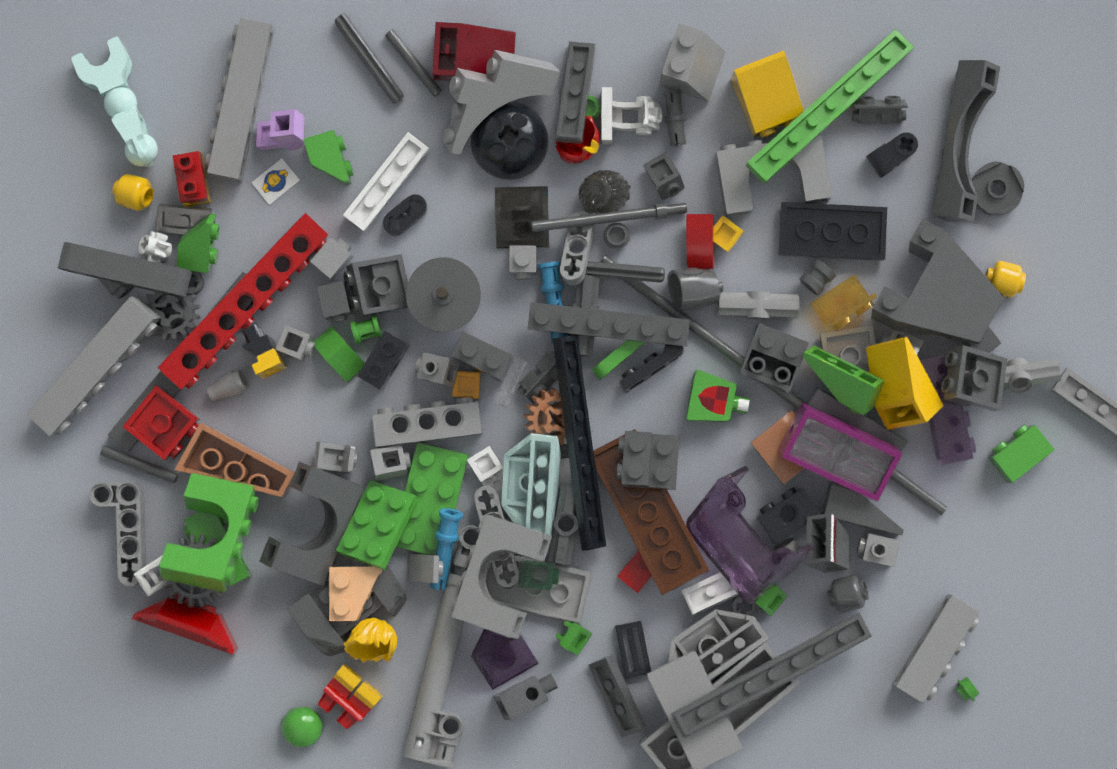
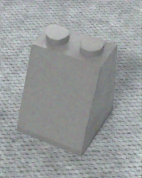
[659,23,725,102]

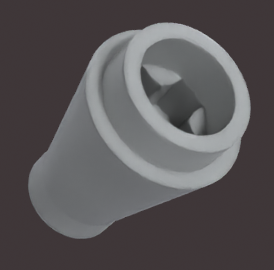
[207,370,249,402]

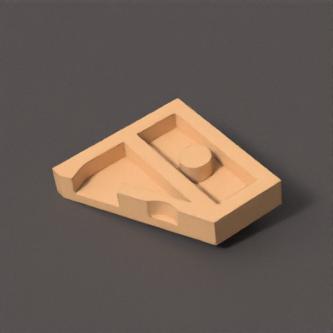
[329,567,382,621]

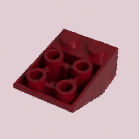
[432,22,516,81]

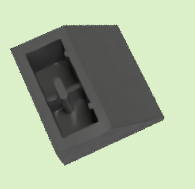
[740,323,809,393]

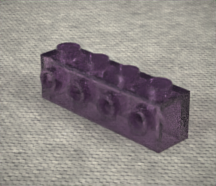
[920,355,976,465]

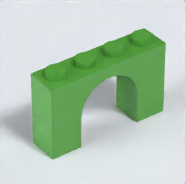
[159,473,259,592]

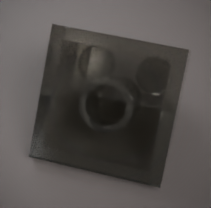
[495,186,549,249]

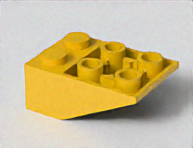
[866,337,944,430]

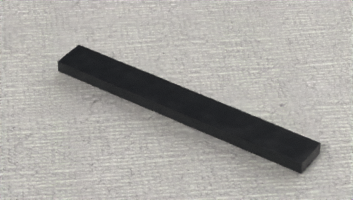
[552,335,606,551]

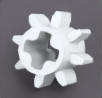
[138,231,172,263]

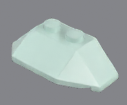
[501,433,561,536]

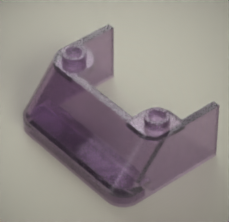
[686,466,814,602]

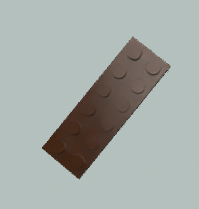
[593,429,710,596]

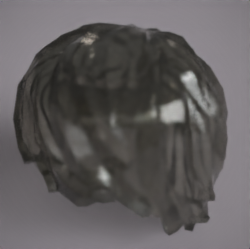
[578,170,631,214]

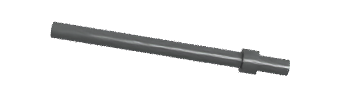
[530,203,687,232]

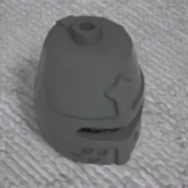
[667,268,723,311]

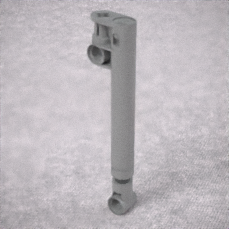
[403,525,478,768]

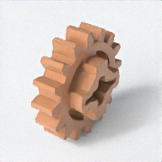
[523,388,566,445]

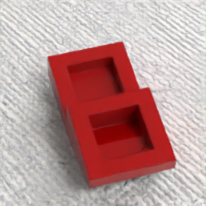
[686,214,715,269]

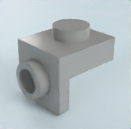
[313,442,357,473]

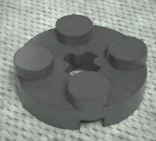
[971,161,1025,215]

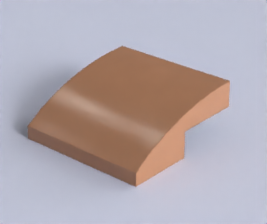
[750,410,804,485]

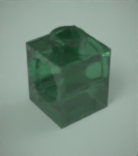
[520,559,559,590]

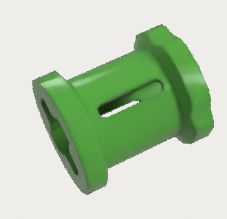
[350,315,382,344]

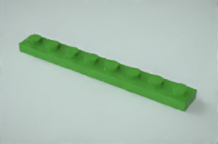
[746,29,914,184]

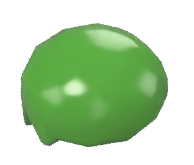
[280,707,323,747]

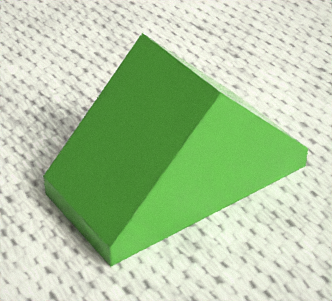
[313,326,365,382]

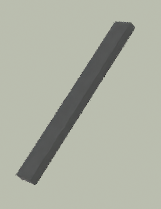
[108,272,264,452]
[671,613,872,738]

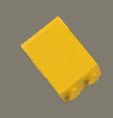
[730,50,804,139]

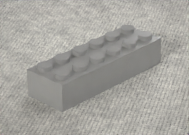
[639,642,799,769]

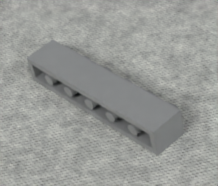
[205,18,274,183]
[27,296,161,436]

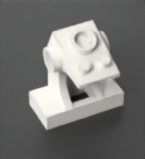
[601,87,662,144]

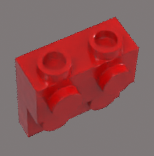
[123,385,200,460]

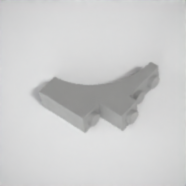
[443,50,560,155]

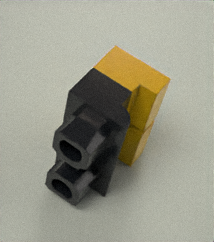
[242,324,287,379]

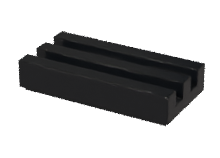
[615,620,651,678]

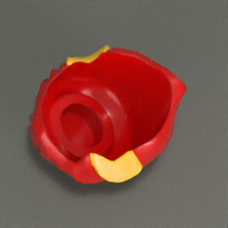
[555,116,600,164]

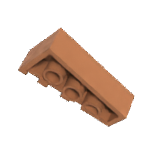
[175,423,295,497]

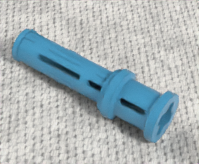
[537,261,567,343]
[430,508,463,590]

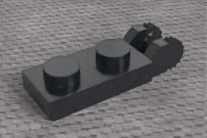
[619,345,684,393]

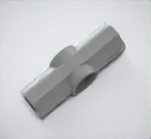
[718,291,799,319]
[1003,358,1061,393]

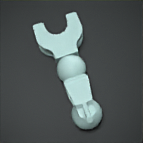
[71,36,158,168]

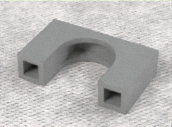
[715,134,832,217]
[451,514,552,639]

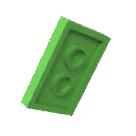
[336,480,419,571]

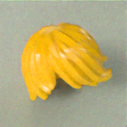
[344,618,397,663]

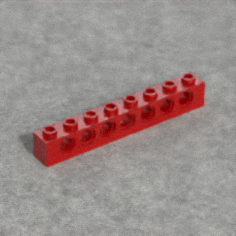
[157,213,328,390]

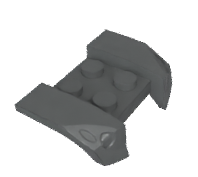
[287,559,407,656]

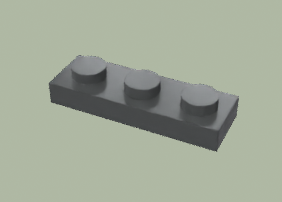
[589,654,646,738]

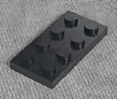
[778,202,887,261]

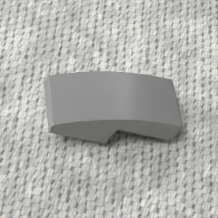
[408,554,443,583]

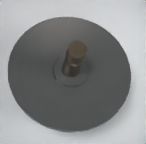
[406,257,481,332]

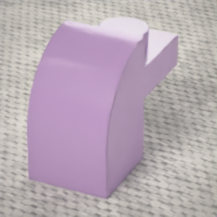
[256,109,305,151]

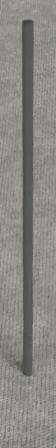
[601,255,947,515]

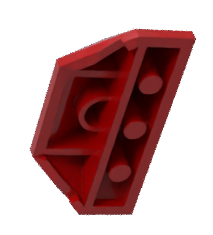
[132,594,238,655]

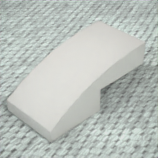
[467,446,503,504]

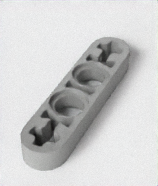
[474,486,520,587]

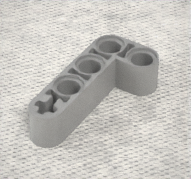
[89,482,146,586]

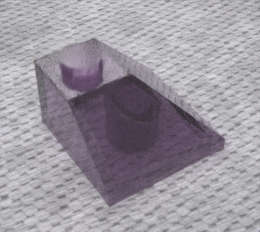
[471,629,539,690]

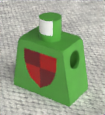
[685,370,750,422]

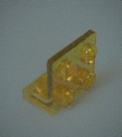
[810,274,877,331]

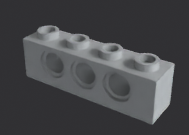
[372,397,483,447]

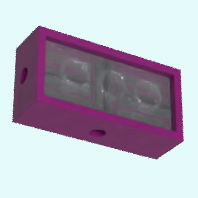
[778,402,902,502]

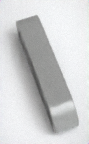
[560,211,595,286]

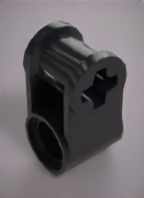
[866,132,918,178]

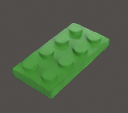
[396,442,469,555]

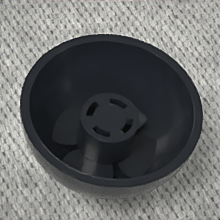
[471,102,549,180]

